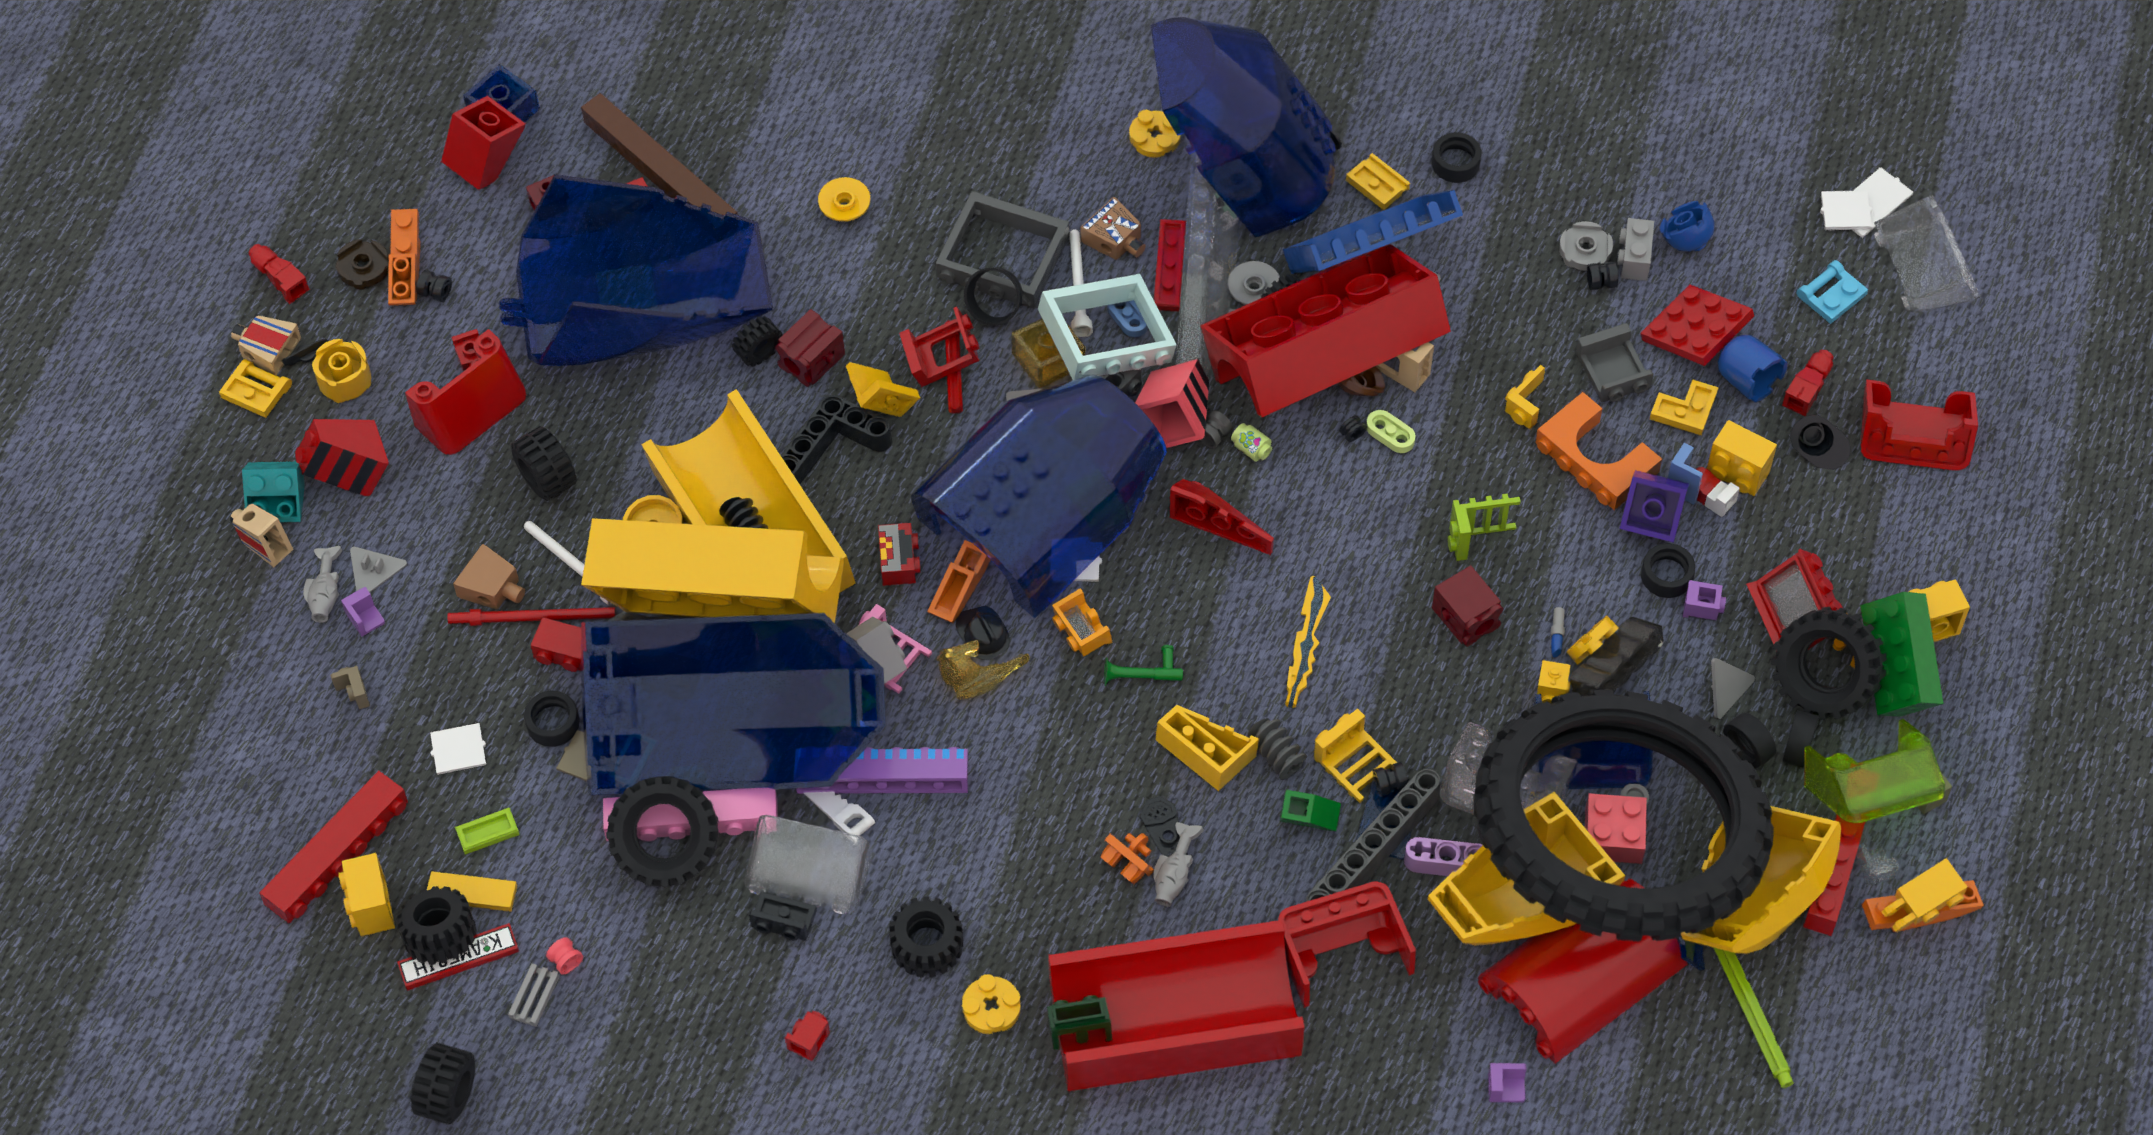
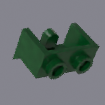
[1047,995,1112,1050]

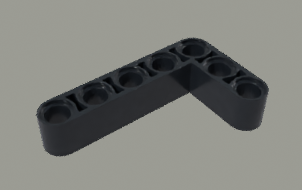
[780,395,892,484]

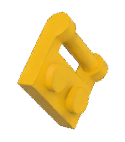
[219,359,292,418]

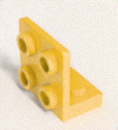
[846,362,920,417]

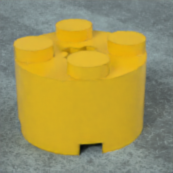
[312,339,371,403]

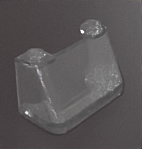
[1874,194,1981,313]

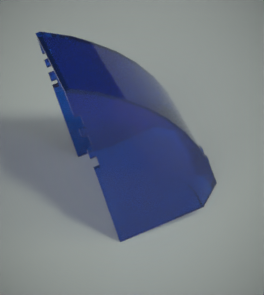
[498,174,773,366]

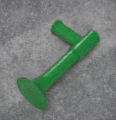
[1104,645,1183,686]

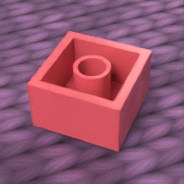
[1585,793,1647,864]

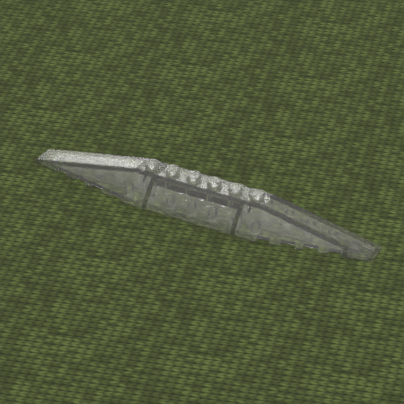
[1176,58,1243,377]

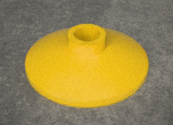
[818,177,870,222]

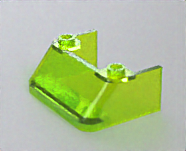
[1804,719,1945,823]

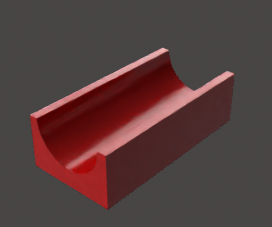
[1200,244,1451,417]
[1048,920,1305,1091]

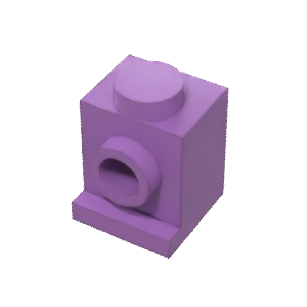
[1683,580,1726,620]

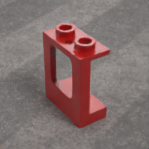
[899,307,980,387]

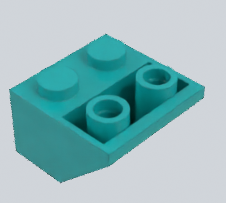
[242,461,305,522]

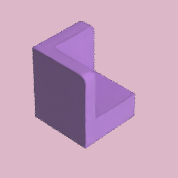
[341,587,385,636]
[1488,1063,1526,1102]

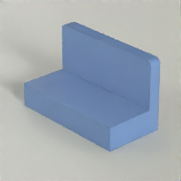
[1668,443,1703,505]

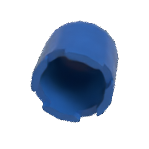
[1718,335,1787,402]

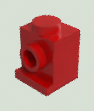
[451,329,480,371]
[785,1011,830,1061]

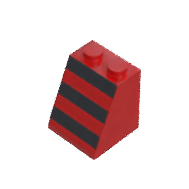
[295,419,389,496]

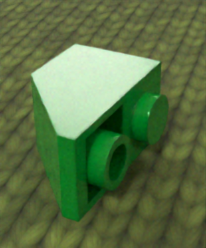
[1279,790,1341,832]

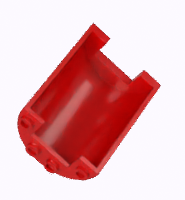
[1478,878,1688,1064]

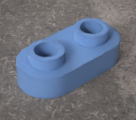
[1107,300,1148,337]

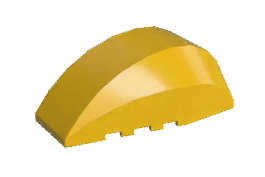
[1428,792,1625,945]
[1681,806,1841,954]

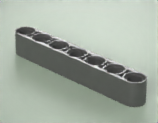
[1306,769,1441,902]

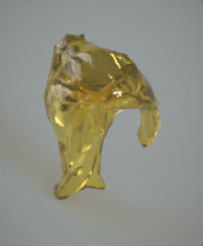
[937,640,1030,700]

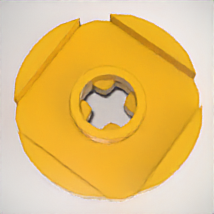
[1129,110,1181,157]
[1566,616,1619,665]
[962,974,1020,1034]

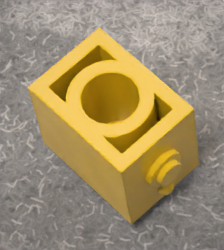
[1535,660,1571,705]

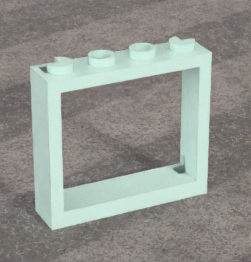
[1038,274,1177,381]

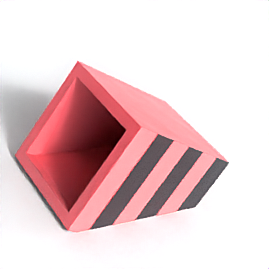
[1133,359,1209,451]

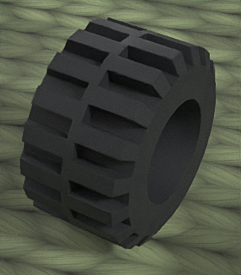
[511,426,577,501]
[396,886,477,965]
[889,896,963,978]
[411,1042,475,1125]

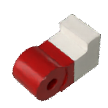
[1696,467,1740,517]

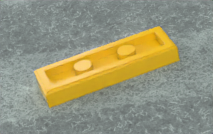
[427,871,517,912]

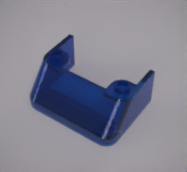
[1533,691,1653,790]

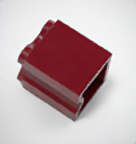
[775,309,845,387]
[1432,565,1504,647]

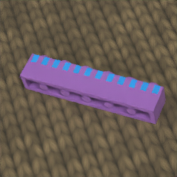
[795,747,968,794]

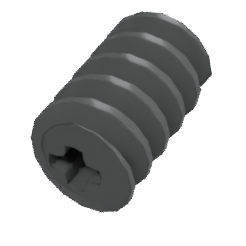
[1247,718,1307,780]

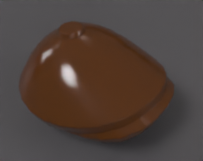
[1338,366,1385,396]

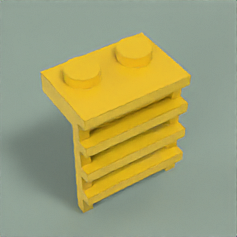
[1314,708,1397,803]

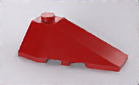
[1170,479,1274,555]

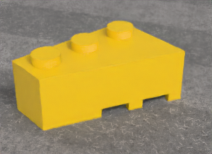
[1155,705,1259,791]

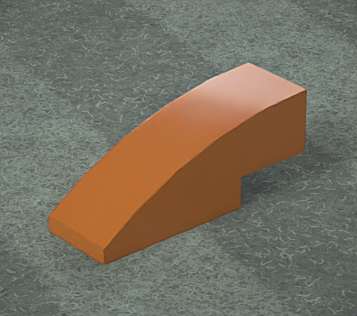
[927,540,993,623]

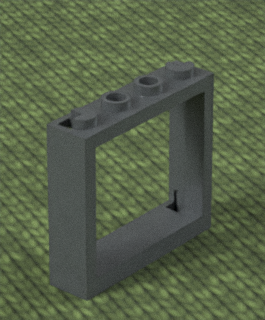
[936,191,1070,309]

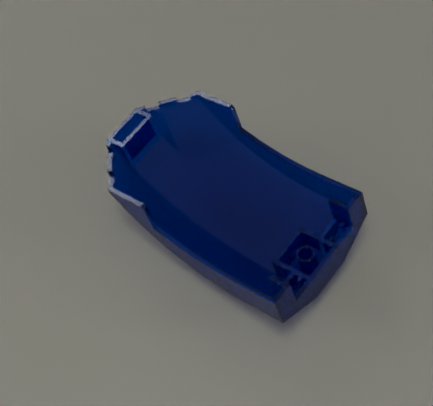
[581,613,886,795]

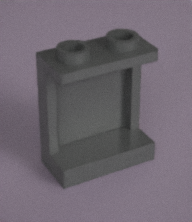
[1575,323,1653,403]

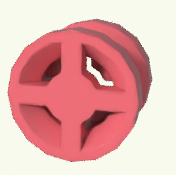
[546,937,583,975]

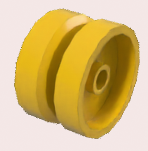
[623,495,685,524]

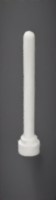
[1069,230,1093,337]
[524,521,614,607]

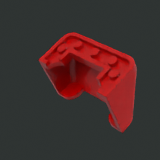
[405,329,526,455]
[1861,379,1978,470]

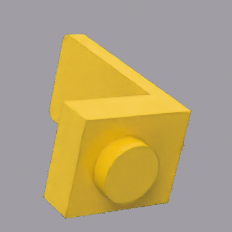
[1505,365,1545,429]

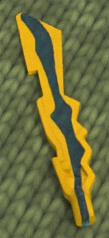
[1285,576,1331,708]

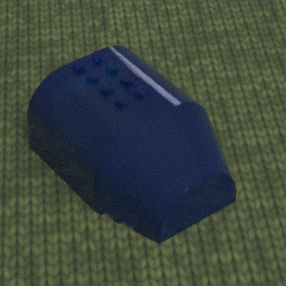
[1150,17,1336,237]
[911,375,1167,618]

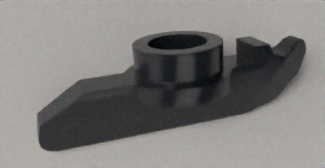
[282,339,329,366]

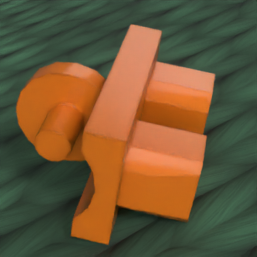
[1100,833,1154,884]

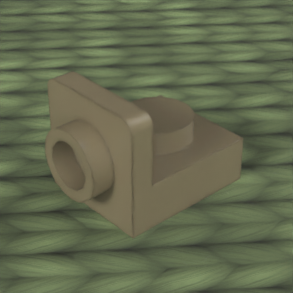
[330,666,370,709]

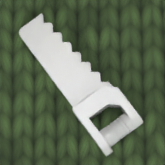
[804,792,875,843]

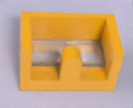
[1052,588,1112,657]

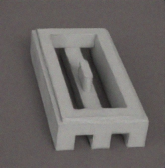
[508,964,560,1027]

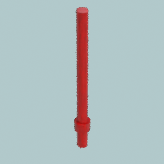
[447,607,616,626]

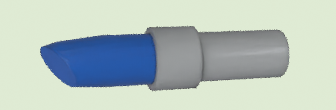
[1550,607,1565,658]

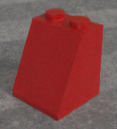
[441,96,526,190]

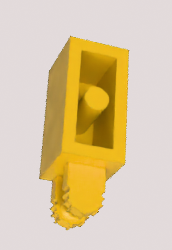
[1881,858,1967,932]

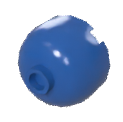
[1660,201,1715,252]

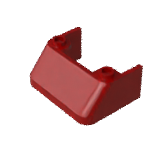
[1278,882,1416,1008]

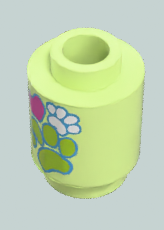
[1231,423,1272,462]

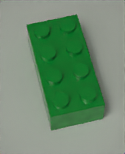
[1860,592,1944,717]

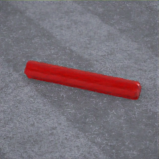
[945,320,963,414]

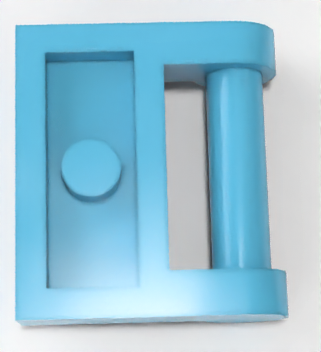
[1796,260,1868,324]

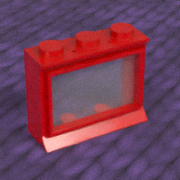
[1746,549,1843,650]

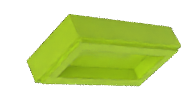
[455,807,520,855]

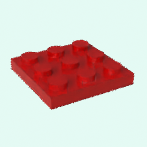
[1640,285,1754,366]

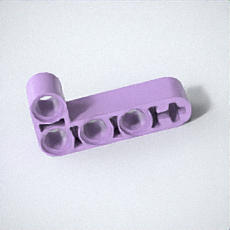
[1404,837,1483,876]

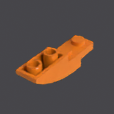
[388,209,420,306]
[1862,880,1984,932]

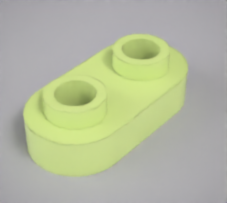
[1366,410,1415,453]

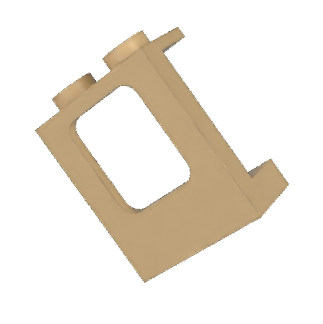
[1376,342,1434,392]

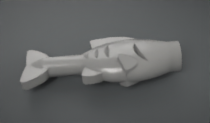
[303,546,342,623]
[1154,822,1204,907]

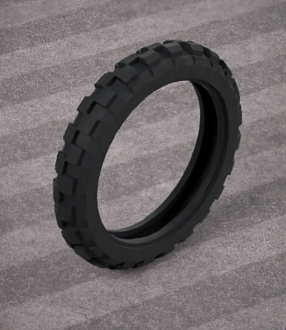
[1473,689,1774,942]

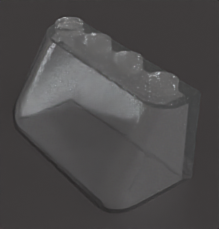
[744,815,872,914]

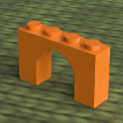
[1535,392,1662,510]

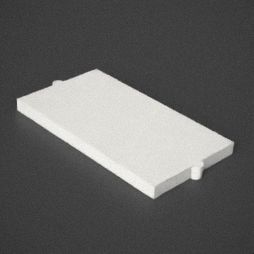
[1853,167,1913,238]

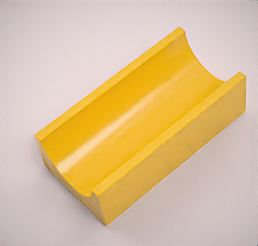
[641,389,856,639]
[581,518,844,626]

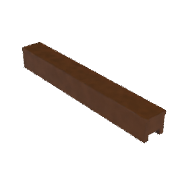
[581,93,739,240]

